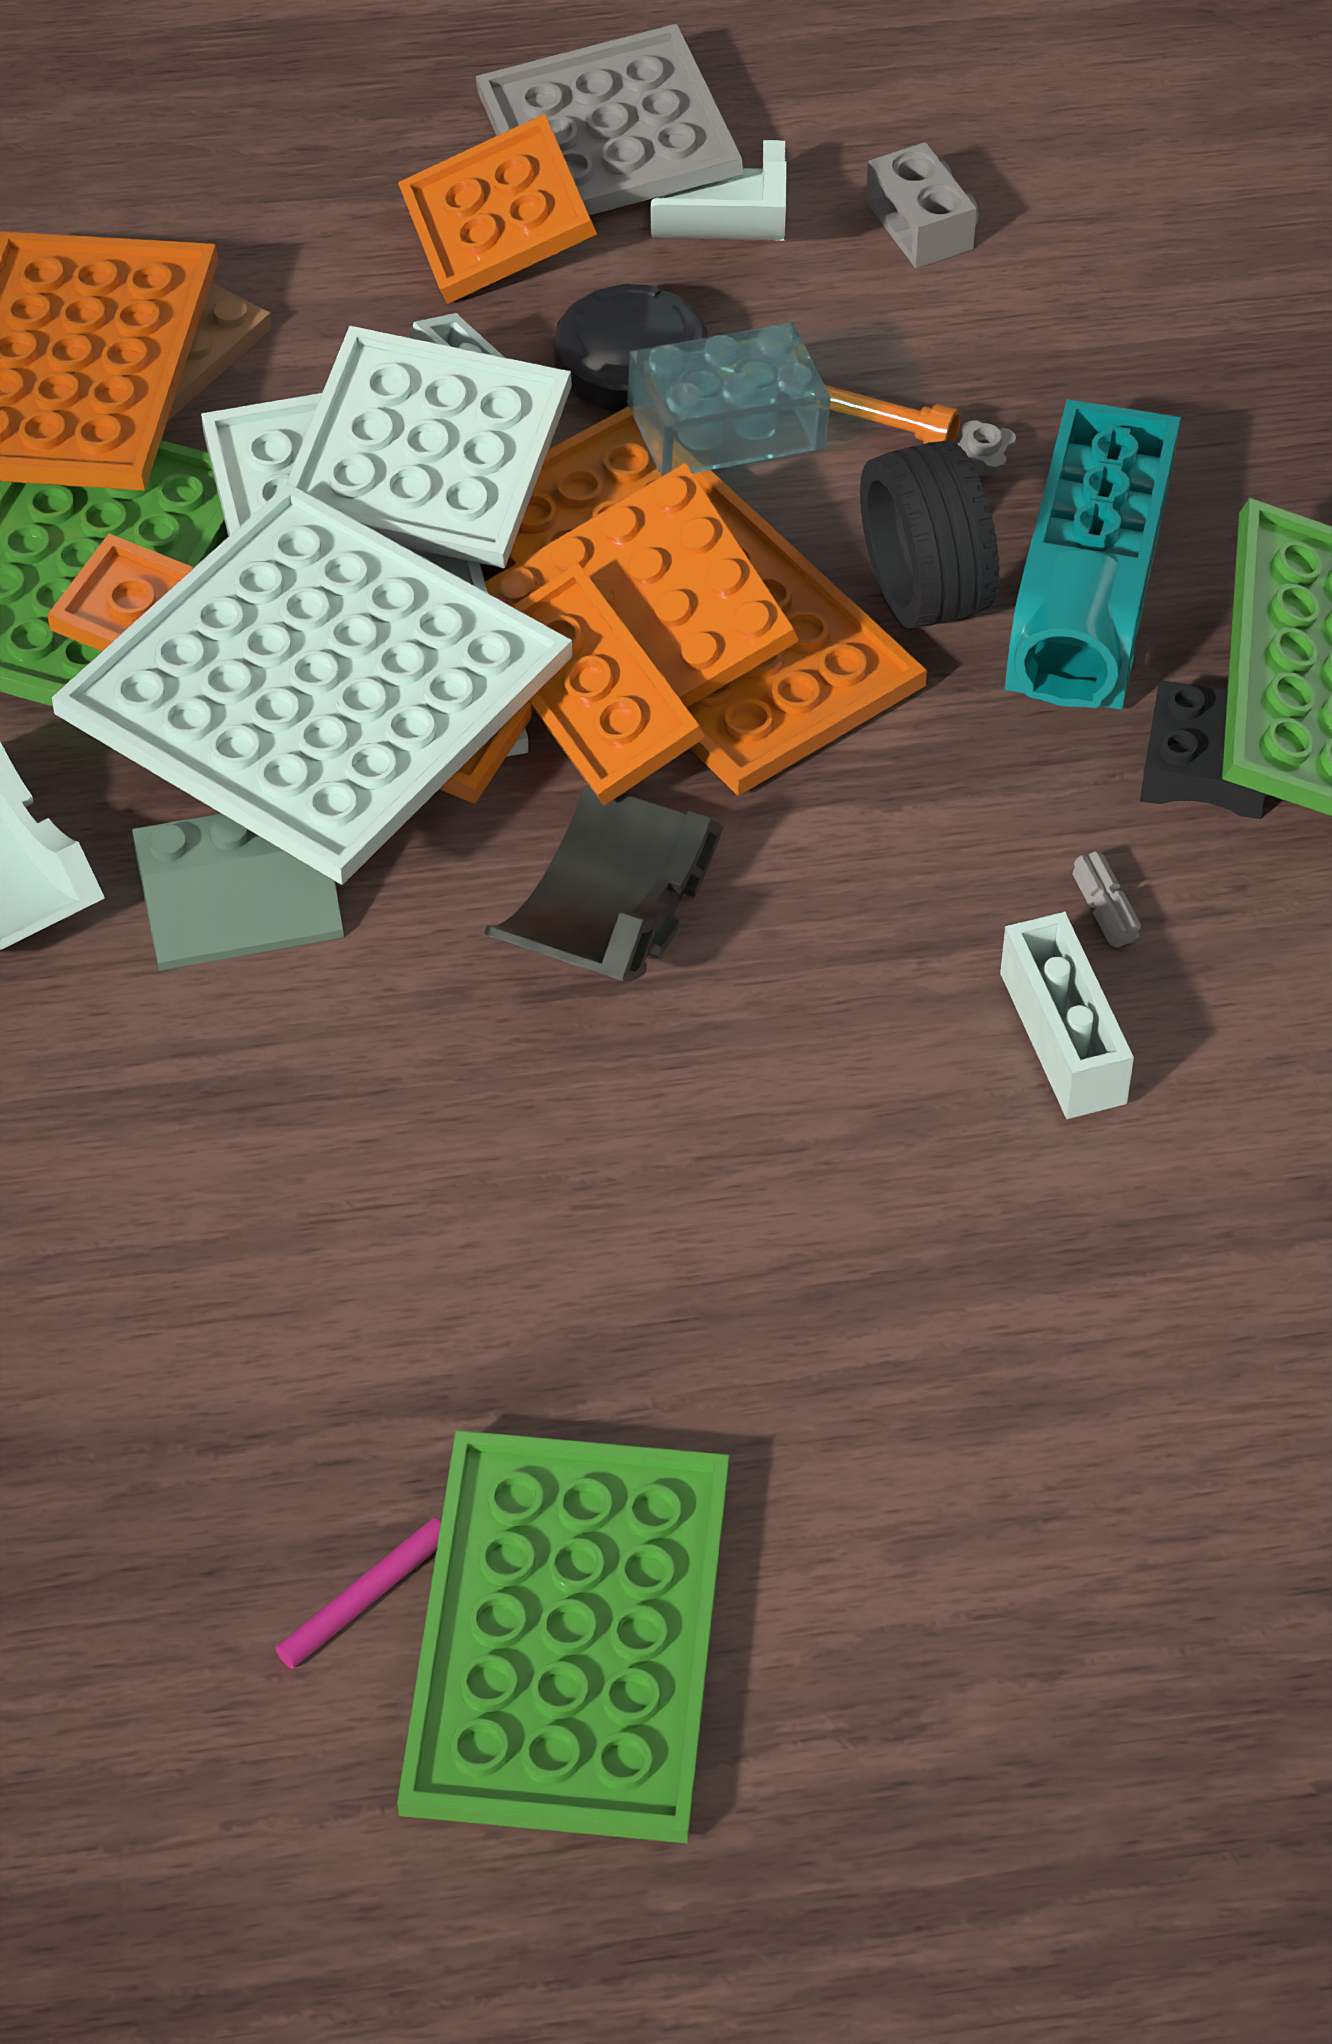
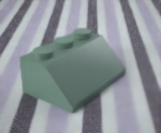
[132,813,344,971]

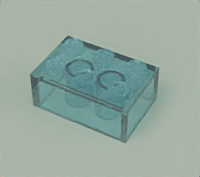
[627,322,831,477]

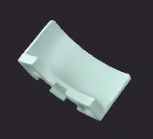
[651,140,787,240]
[0,742,105,950]

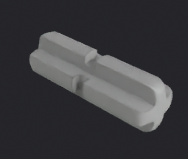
[1072,851,1141,948]

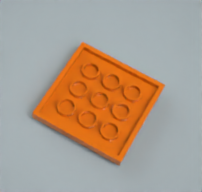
[485,463,799,708]

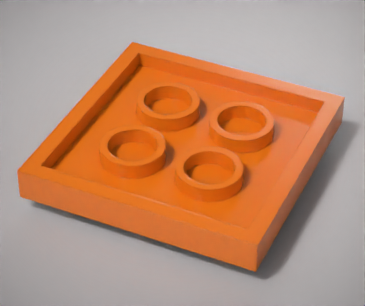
[398,114,597,304]

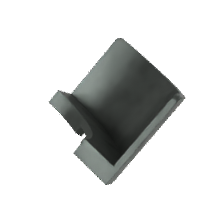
[484,785,724,982]

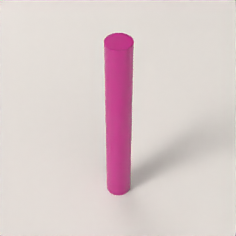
[275,1518,441,1669]

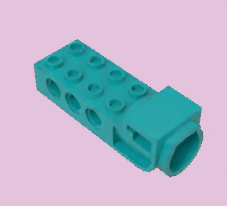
[1005,399,1181,710]

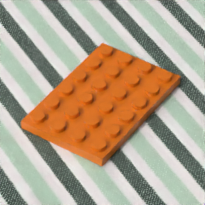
[0,231,219,491]

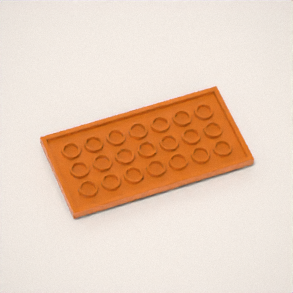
[505,402,927,796]

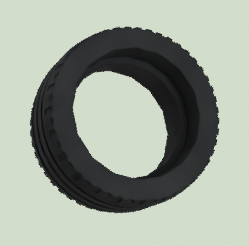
[860,441,1000,628]

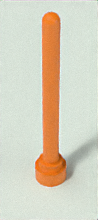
[705,355,961,444]

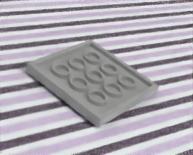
[476,24,743,215]

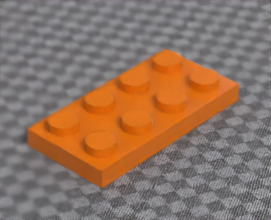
[512,562,705,806]

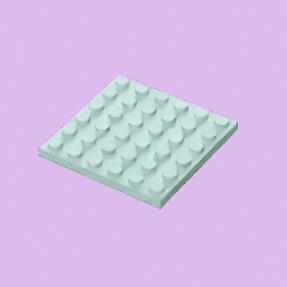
[52,483,572,885]

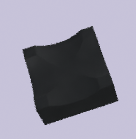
[1140,680,1265,819]

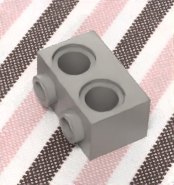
[866,142,980,268]

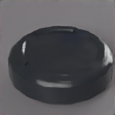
[554,284,708,411]

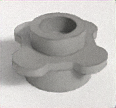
[957,420,1016,476]

